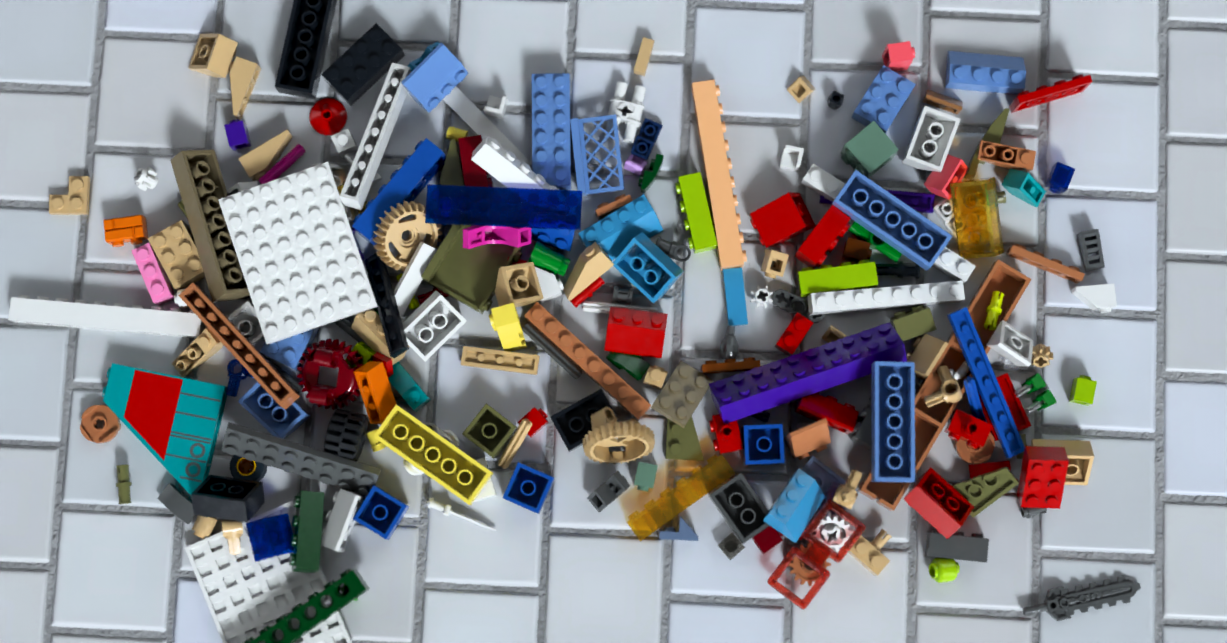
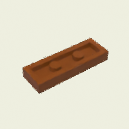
[701,357,760,374]

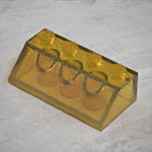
[950,177,1004,259]

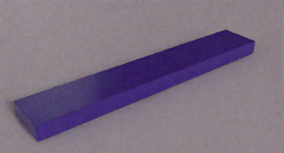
[819,190,935,214]

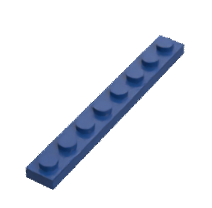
[947,307,1025,458]

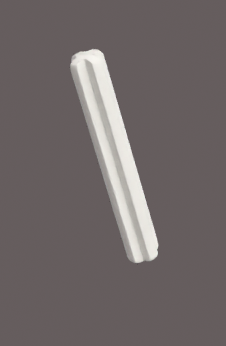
[582,301,658,314]

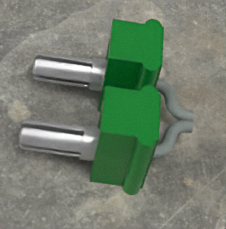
[1014,373,1056,414]

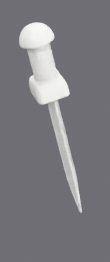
[427,498,497,531]

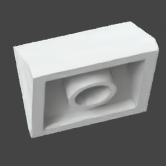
[228,301,264,346]
[987,320,1033,366]

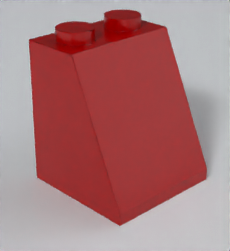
[750,192,816,248]

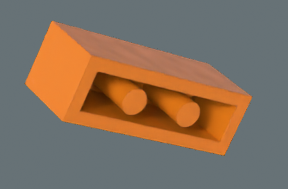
[354,361,397,424]

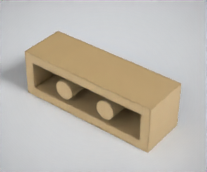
[634,37,654,76]

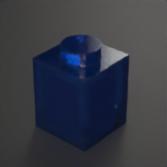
[1045,162,1075,194]

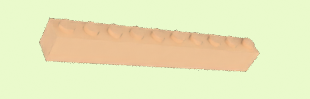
[691,80,747,271]

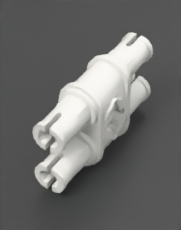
[604,82,646,144]

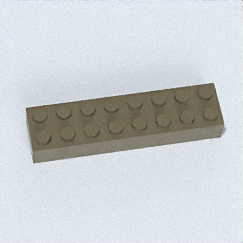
[170,149,250,302]

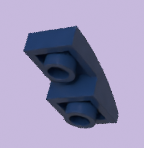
[630,118,663,160]

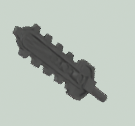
[1022,576,1141,621]

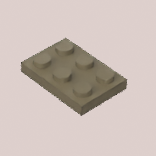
[651,361,714,428]

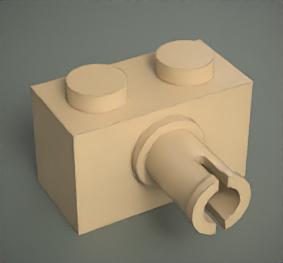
[845,529,891,576]

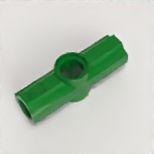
[848,221,902,262]

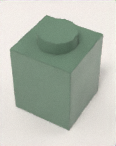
[634,462,658,492]

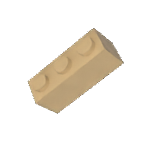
[351,309,409,365]

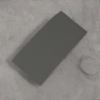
[158,483,196,524]

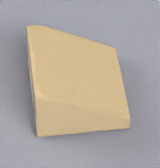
[787,76,815,103]

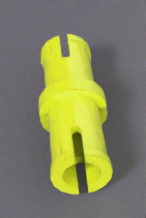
[984,291,1005,330]

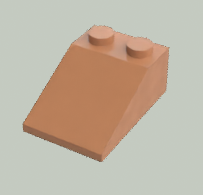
[784,418,831,460]

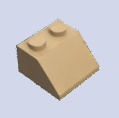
[188,34,238,78]
[495,262,543,307]
[906,334,948,380]

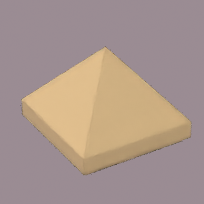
[822,325,846,343]

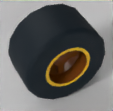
[229,455,267,482]

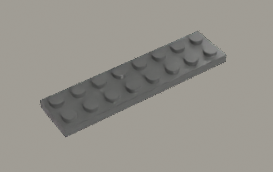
[221,422,381,496]

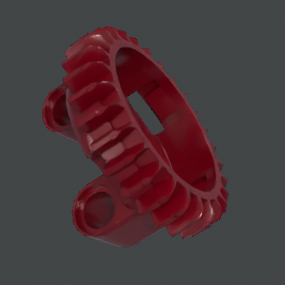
[297,339,365,410]

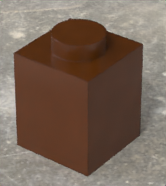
[841,237,872,263]

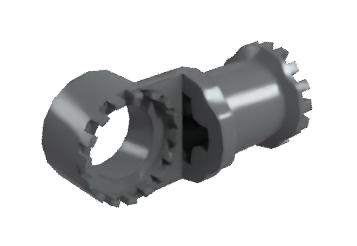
[656,236,691,262]

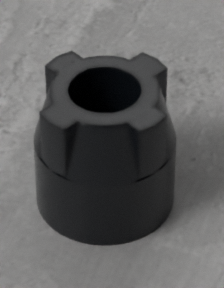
[827,91,844,109]

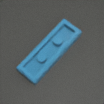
[723,268,748,326]

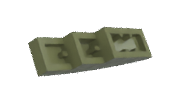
[964,108,1009,180]

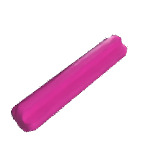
[259,144,306,184]

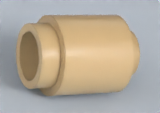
[192,515,218,539]

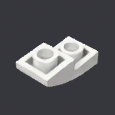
[933,199,972,241]

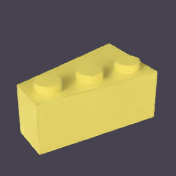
[489,303,527,352]

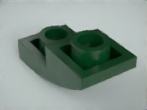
[638,154,664,193]
[606,352,650,381]

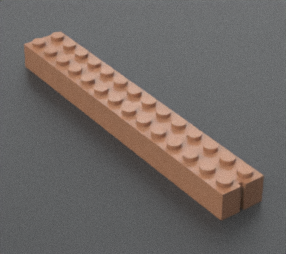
[857,259,1031,511]

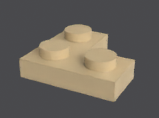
[49,176,90,215]

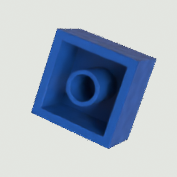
[742,424,785,466]
[502,462,555,514]
[353,486,410,540]

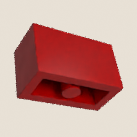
[774,312,813,356]

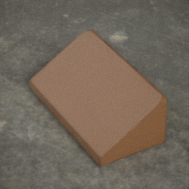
[923,90,963,114]

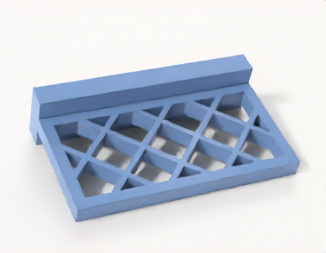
[570,114,625,196]

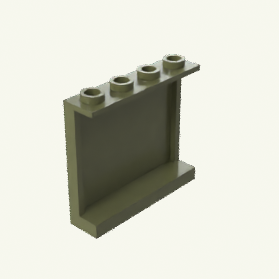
[421,212,522,314]

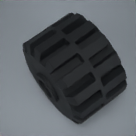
[324,409,368,462]

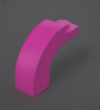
[463,220,531,249]

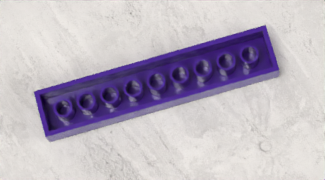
[709,322,907,424]

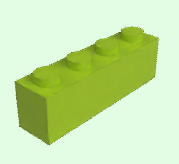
[675,172,718,254]
[798,260,878,297]

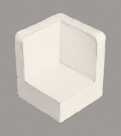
[484,95,508,119]
[779,145,804,172]

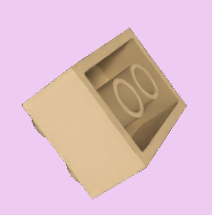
[148,220,205,290]

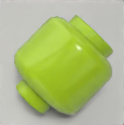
[929,557,960,583]

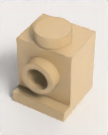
[760,249,789,279]
[643,365,668,390]

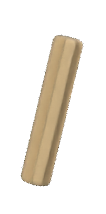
[498,419,532,469]

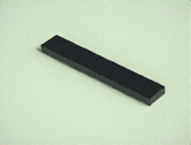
[365,253,409,358]

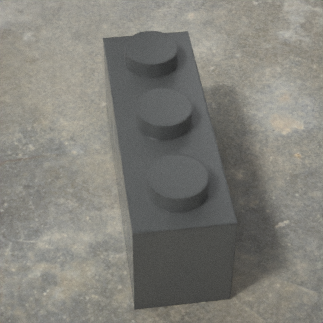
[925,529,989,562]

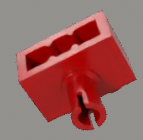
[944,409,993,449]
[709,414,743,455]

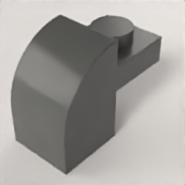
[587,471,631,513]

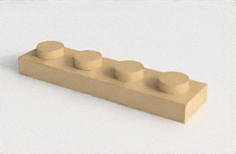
[461,346,540,375]

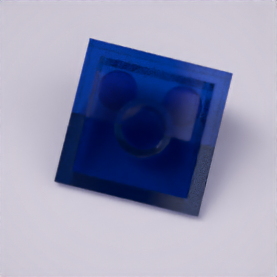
[246,513,293,562]

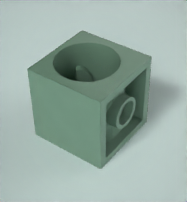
[840,121,899,178]

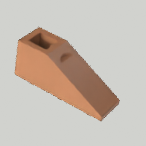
[977,140,1036,172]

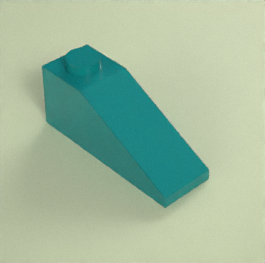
[388,361,431,412]

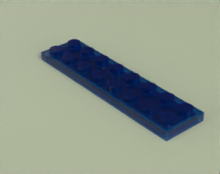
[425,184,582,230]

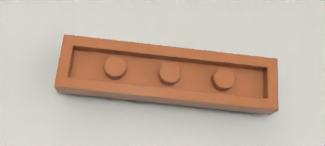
[1006,244,1085,284]

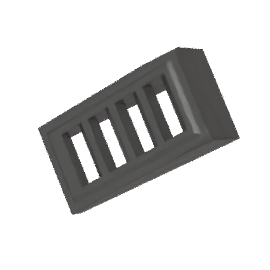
[1077,229,1105,272]

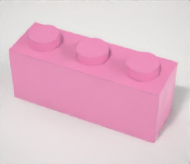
[131,243,175,305]

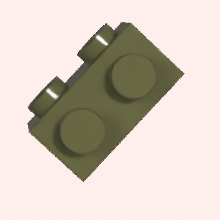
[890,304,937,341]

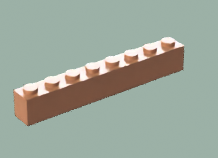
[178,282,300,410]
[524,302,651,421]

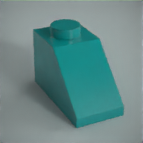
[1002,168,1046,207]

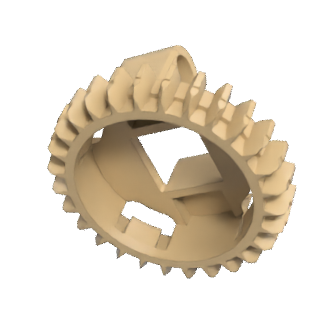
[583,407,655,465]

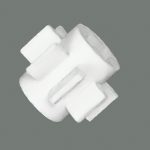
[134,166,158,191]
[750,285,773,309]

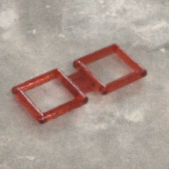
[767,500,866,609]

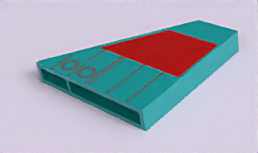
[102,363,229,495]

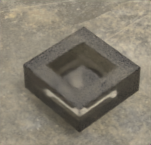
[717,533,745,560]

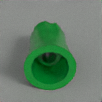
[528,241,571,277]

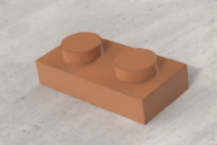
[595,194,633,220]

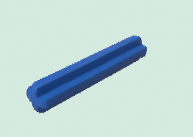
[963,376,986,422]

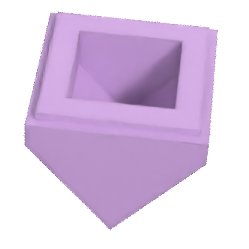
[624,154,648,177]

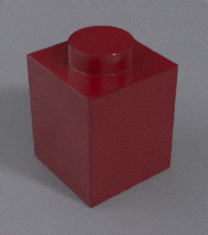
[752,525,783,554]

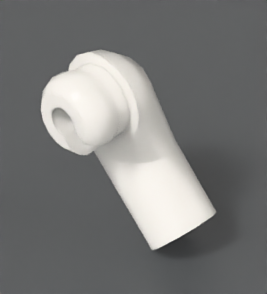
[949,361,970,380]

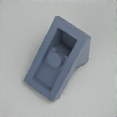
[659,516,698,541]

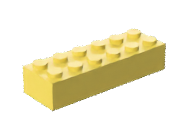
[373,405,494,505]

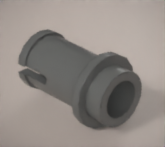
[1020,506,1047,519]

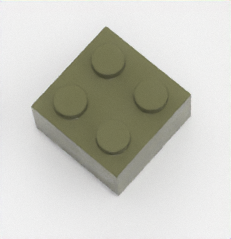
[462,403,517,459]

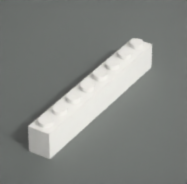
[340,62,411,210]
[807,280,965,315]

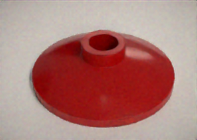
[309,98,347,136]

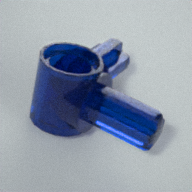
[226,359,254,397]

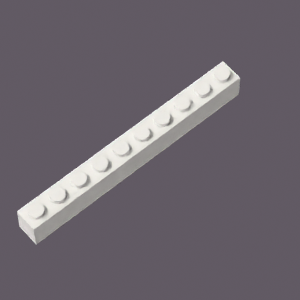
[801,164,976,284]
[8,295,205,338]

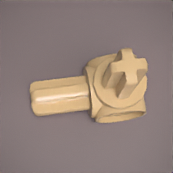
[924,366,963,407]
[832,469,862,509]
[221,520,243,555]

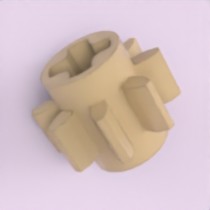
[1031,344,1053,368]

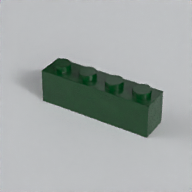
[289,490,324,573]

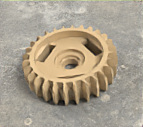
[373,201,443,272]

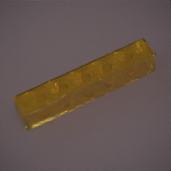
[627,454,735,542]

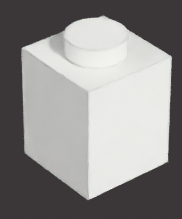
[331,129,358,158]

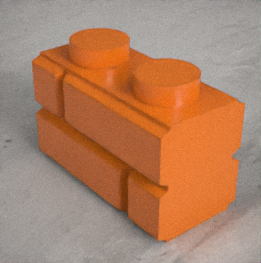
[103,214,148,247]

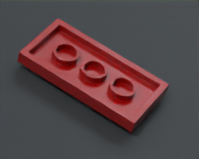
[1009,74,1093,113]

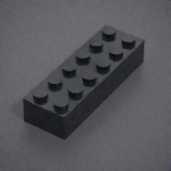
[275,0,337,100]

